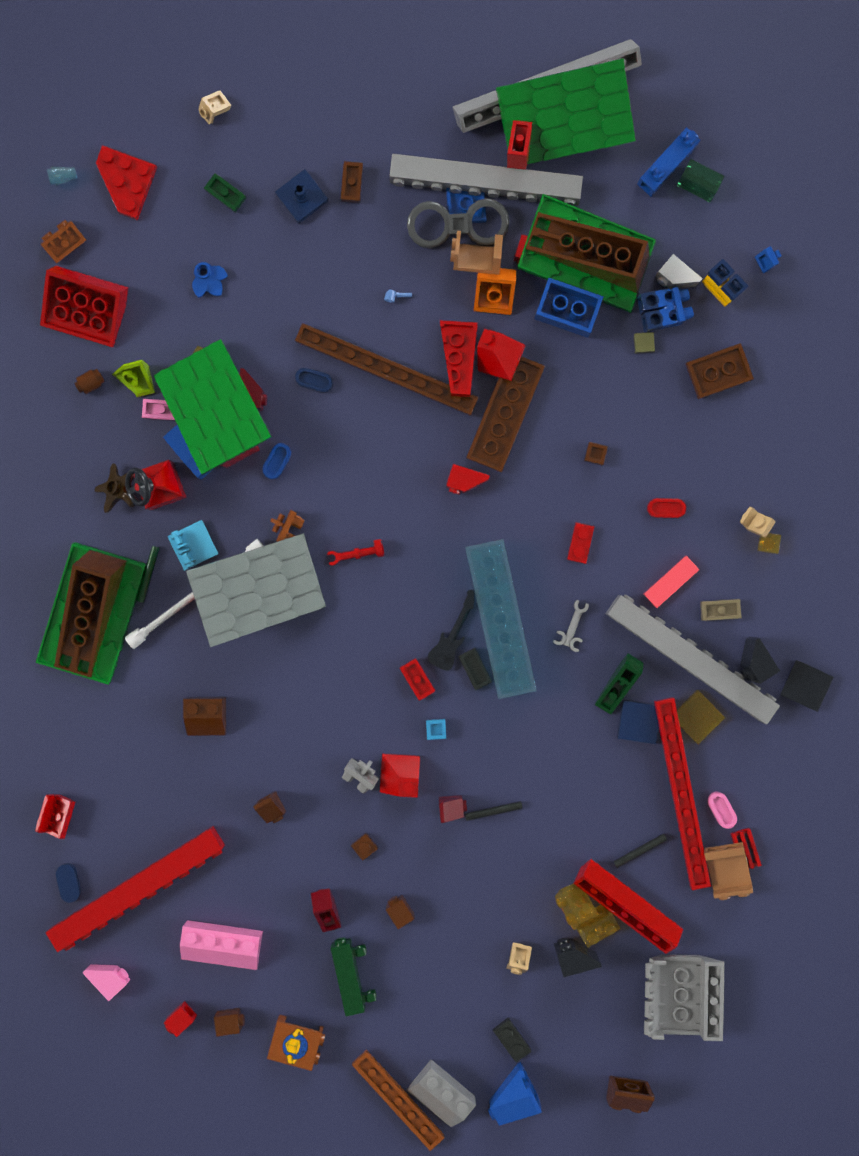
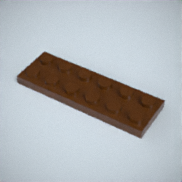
[466,356,545,473]

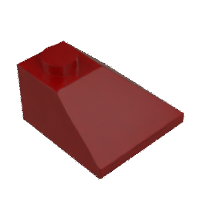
[477,329,526,381]
[380,754,420,798]

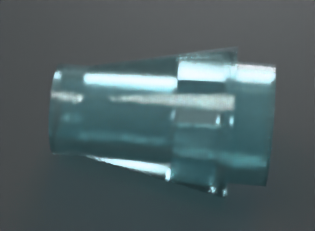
[47,166,77,186]

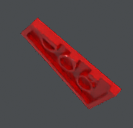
[440,320,478,397]

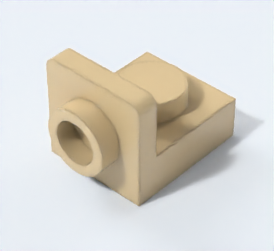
[199,90,231,124]
[740,507,775,538]
[506,942,532,975]

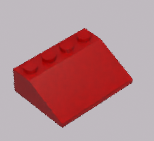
[40,266,129,347]

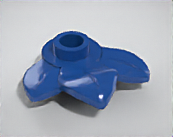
[192,262,228,298]

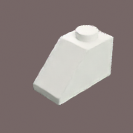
[655,254,702,289]

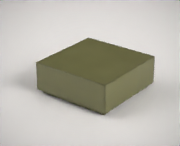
[634,332,655,354]

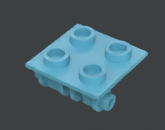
[167,520,219,571]

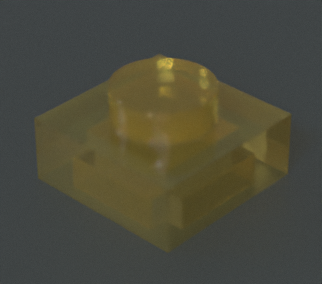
[757,533,781,554]

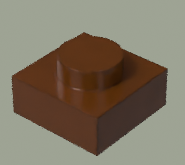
[584,442,608,466]
[351,833,378,861]

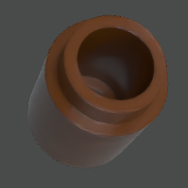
[74,369,105,395]

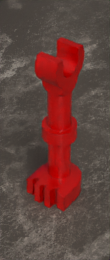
[327,539,384,565]

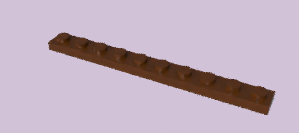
[295,323,478,416]

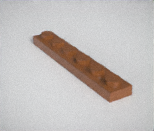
[352,1049,445,1151]

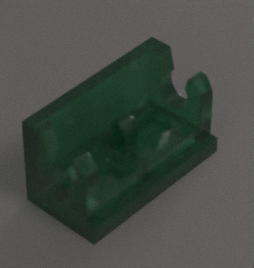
[677,159,725,202]

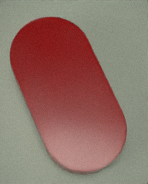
[647,498,686,518]

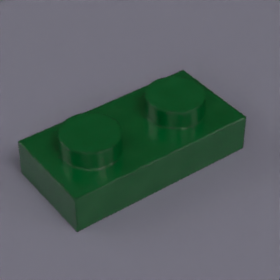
[204,173,247,213]

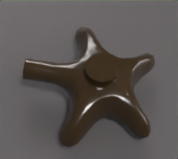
[95,463,135,513]

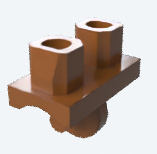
[270,510,305,542]

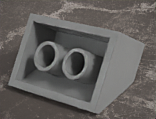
[407,1060,476,1127]

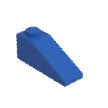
[163,425,213,480]

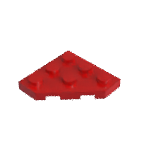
[96,145,157,220]

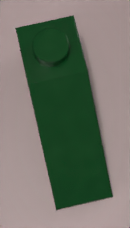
[595,653,644,715]

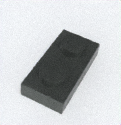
[493,1018,531,1062]

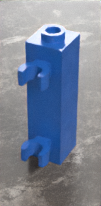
[637,127,701,197]

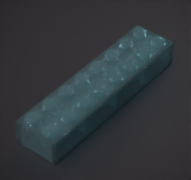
[465,539,537,699]

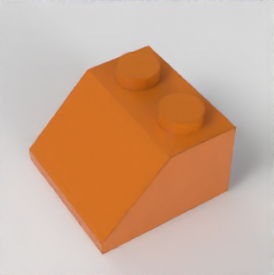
[474,268,516,315]

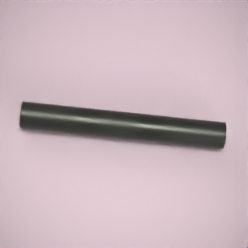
[465,801,523,821]
[613,834,667,868]

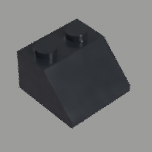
[740,637,780,684]
[553,938,602,977]

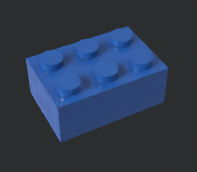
[534,278,603,338]

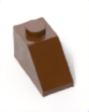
[253,791,286,824]

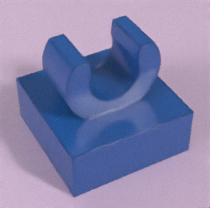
[755,246,782,273]

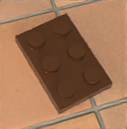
[685,343,754,400]

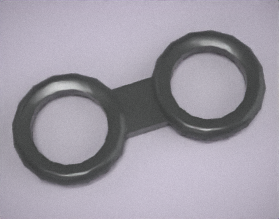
[407,198,510,249]

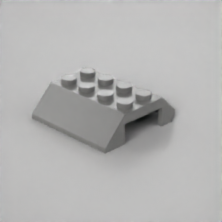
[644,954,724,1041]

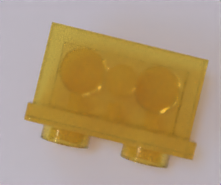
[555,884,599,930]
[573,905,621,948]

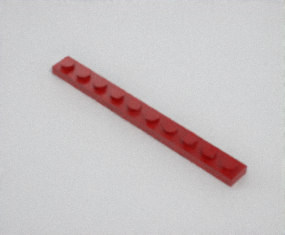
[654,697,711,890]

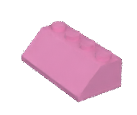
[180,920,263,970]

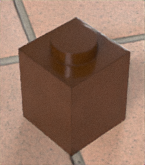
[386,895,415,929]
[214,1008,245,1037]

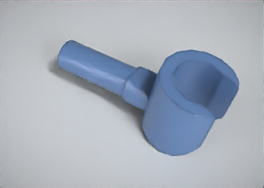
[384,290,412,303]

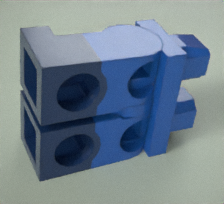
[636,287,694,333]

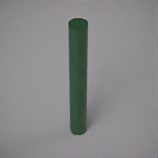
[137,546,159,603]

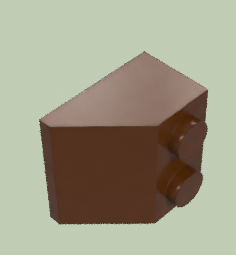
[183,697,226,736]
[606,1076,655,1113]

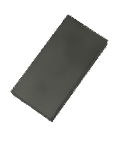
[458,648,492,691]

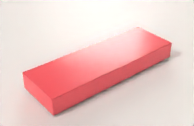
[643,556,699,608]

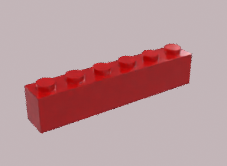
[573,859,683,954]

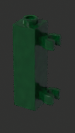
[331,937,377,1016]

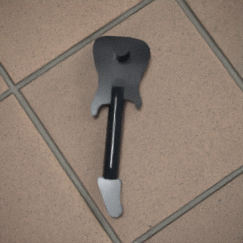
[427,590,475,671]

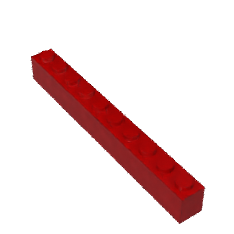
[45,826,225,952]

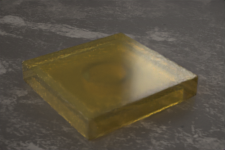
[677,690,725,744]

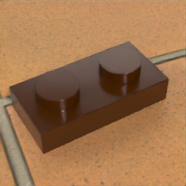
[341,161,363,203]

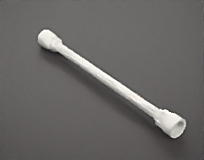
[125,539,263,649]

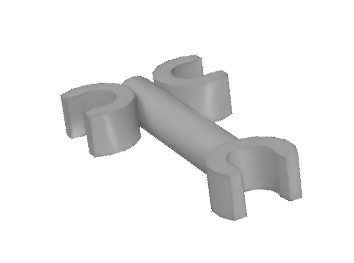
[553,600,589,652]

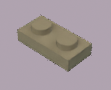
[700,599,741,621]

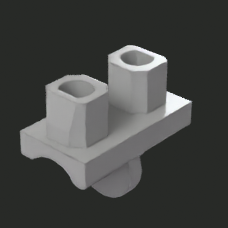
[342,758,379,794]

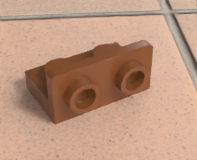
[41,220,86,263]

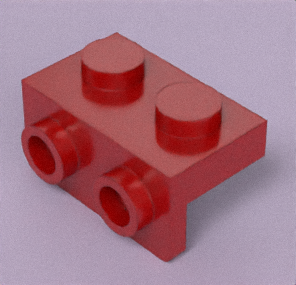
[35,794,76,839]

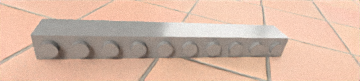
[453,39,642,133]
[389,154,583,206]
[605,594,780,725]

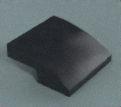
[780,660,834,712]

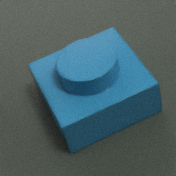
[426,719,446,740]

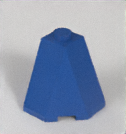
[488,1062,542,1126]

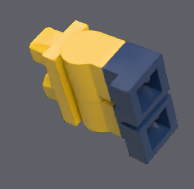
[702,259,749,307]

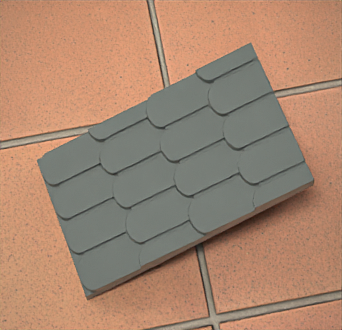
[186,533,326,647]

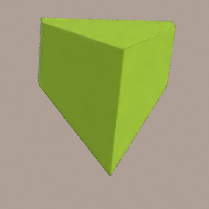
[112,360,155,397]

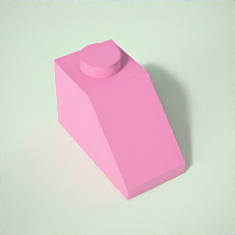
[83,964,130,1001]

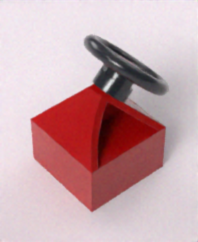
[125,460,187,510]

